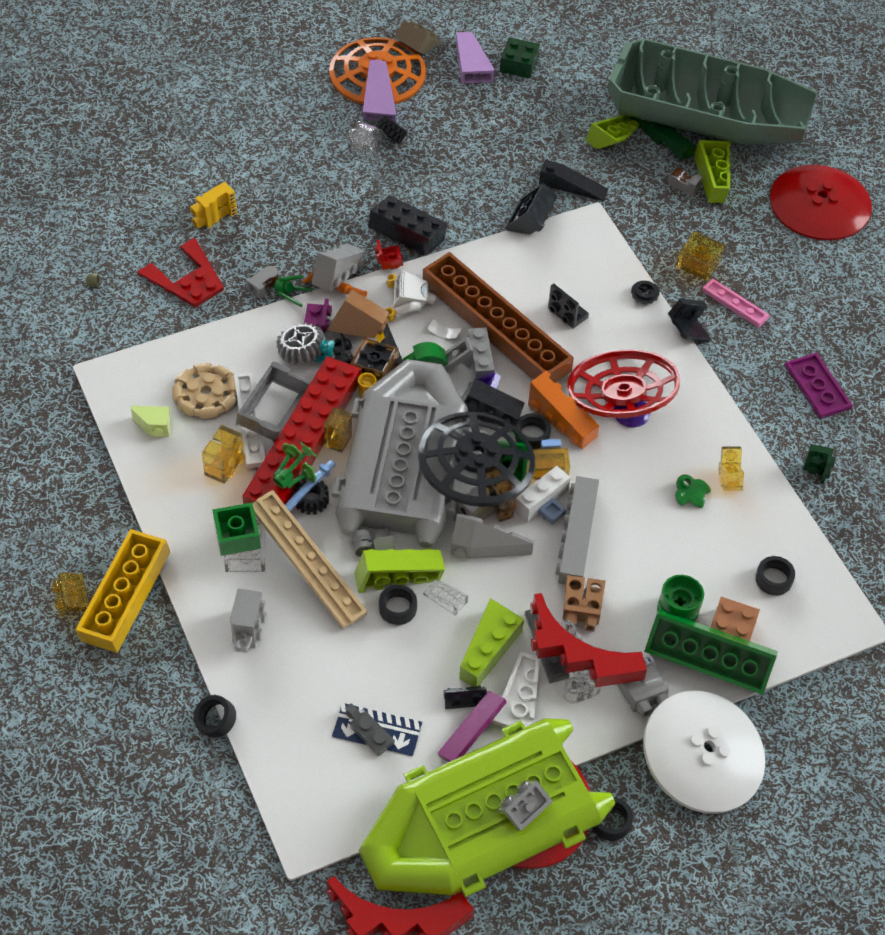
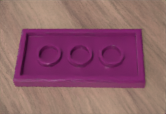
[784,352,853,419]

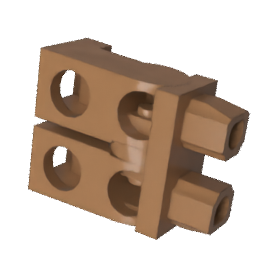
[562,575,606,632]

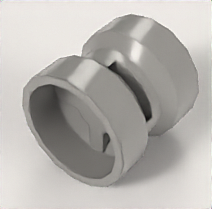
[351,529,374,557]

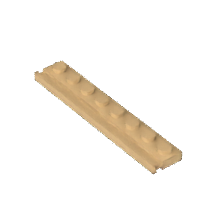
[253,490,368,630]

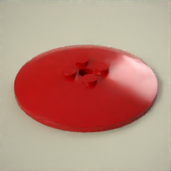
[770,165,872,240]

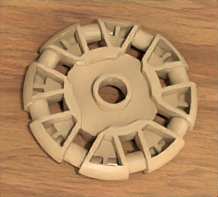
[172,363,237,419]

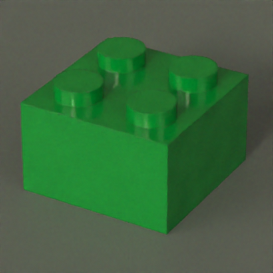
[212,502,261,556]

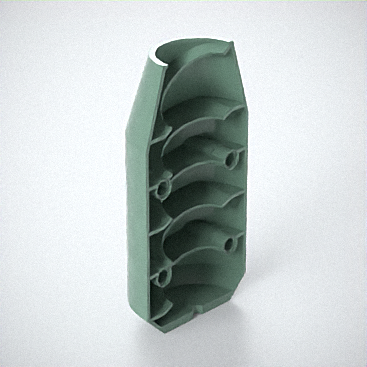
[608,39,817,145]

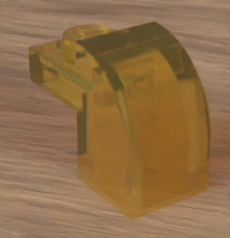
[719,446,744,491]

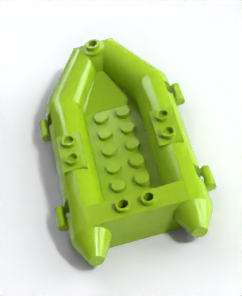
[358,718,615,897]

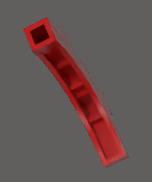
[530,593,647,688]
[326,876,474,935]

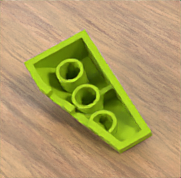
[585,115,640,149]

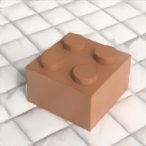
[711,597,760,641]

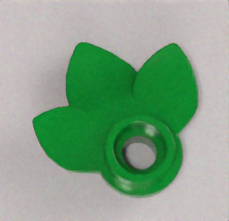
[675,474,711,508]

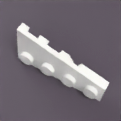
[492,651,540,732]

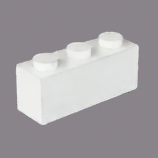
[514,466,571,523]

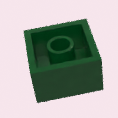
[500,37,540,79]

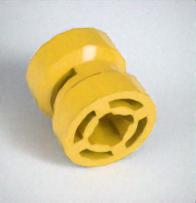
[358,373,377,398]

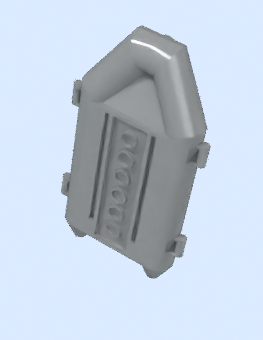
[331,359,472,548]

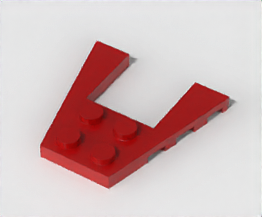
[137,238,224,308]

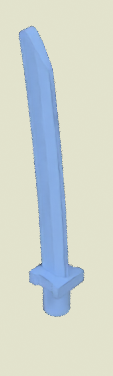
[285,460,335,511]

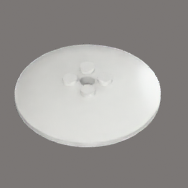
[643,691,765,814]

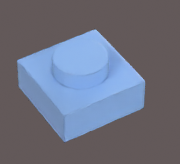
[540,439,561,457]

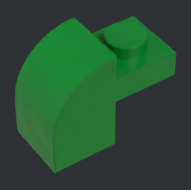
[403,342,448,366]

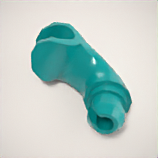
[313,339,335,365]

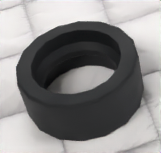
[514,413,551,450]
[755,556,795,595]
[379,584,417,625]
[194,694,236,738]
[592,797,633,841]

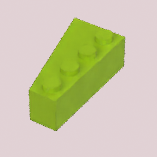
[694,140,731,203]
[459,598,524,687]

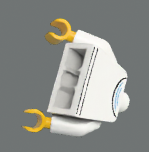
[385,270,436,322]

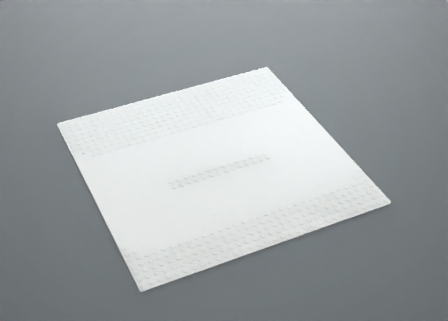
[73,202,885,881]

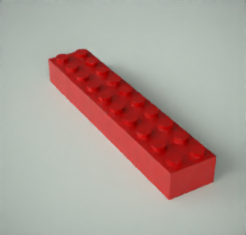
[242,356,361,505]

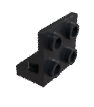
[548,283,589,329]
[668,298,711,342]

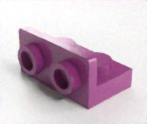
[304,298,332,335]

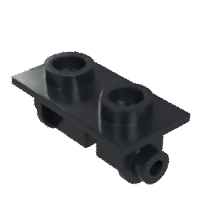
[333,333,355,365]
[443,685,487,709]

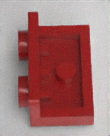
[374,240,403,270]

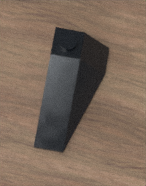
[539,160,608,202]

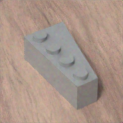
[311,243,366,292]

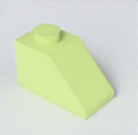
[131,406,171,437]

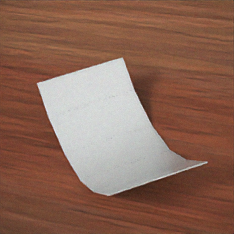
[427,318,462,339]

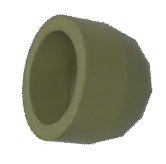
[86,273,100,288]

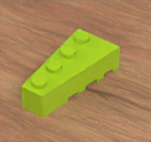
[354,549,445,593]

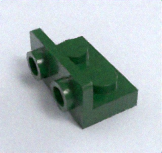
[803,444,835,484]

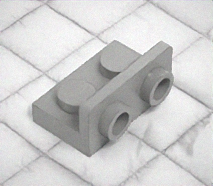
[498,780,553,831]

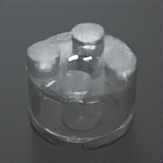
[346,121,384,160]

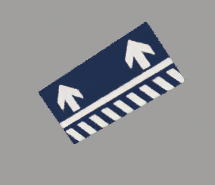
[332,703,422,756]

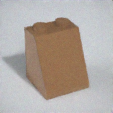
[327,290,389,338]

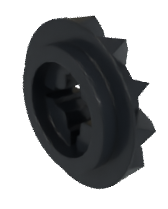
[631,281,660,305]

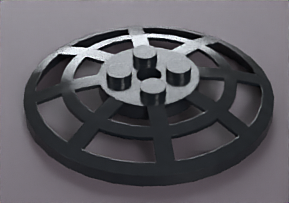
[418,412,535,507]

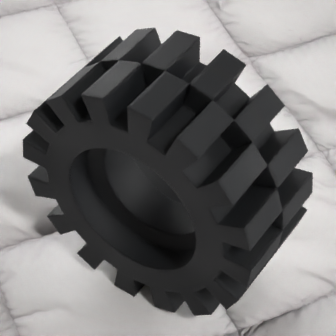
[376,115,407,144]
[293,478,329,515]

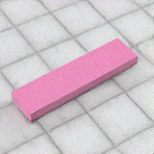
[702,278,770,328]

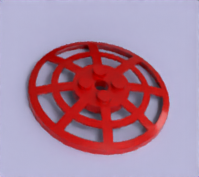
[567,349,680,418]

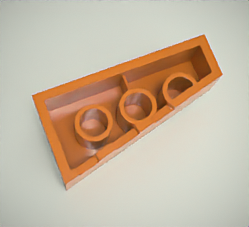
[528,370,599,449]

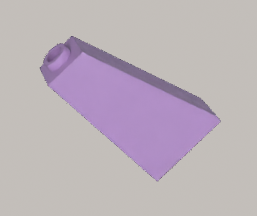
[456,32,494,83]
[363,60,396,123]

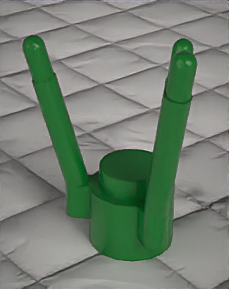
[274,275,313,307]

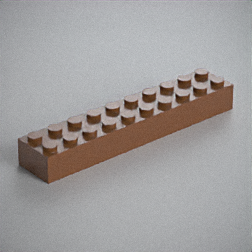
[422,252,574,383]

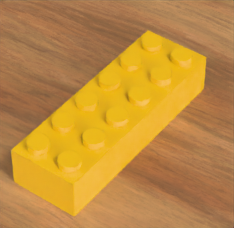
[75,529,171,653]

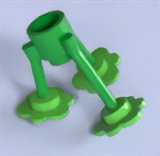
[273,442,318,489]

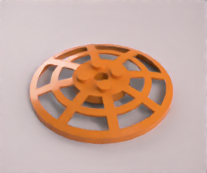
[329,37,426,105]

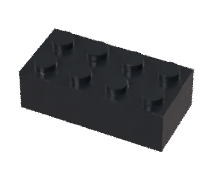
[368,195,448,256]

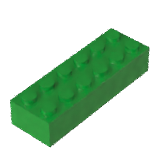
[644,609,778,695]

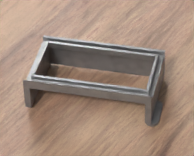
[236,362,311,442]

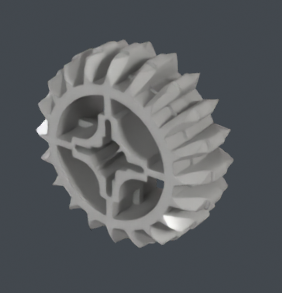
[276,323,325,365]

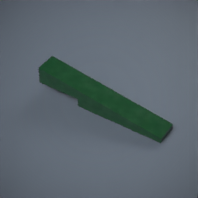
[629,116,696,160]

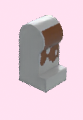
[667,168,703,196]
[247,266,279,300]

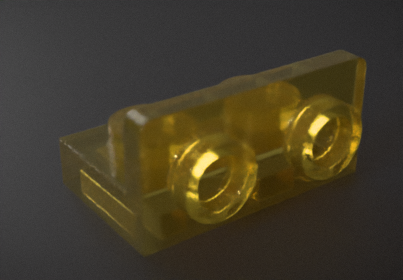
[52,572,89,617]

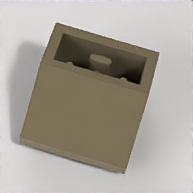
[395,20,441,55]

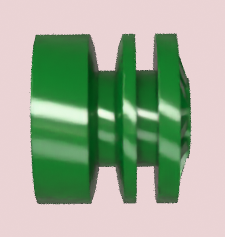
[657,574,705,622]

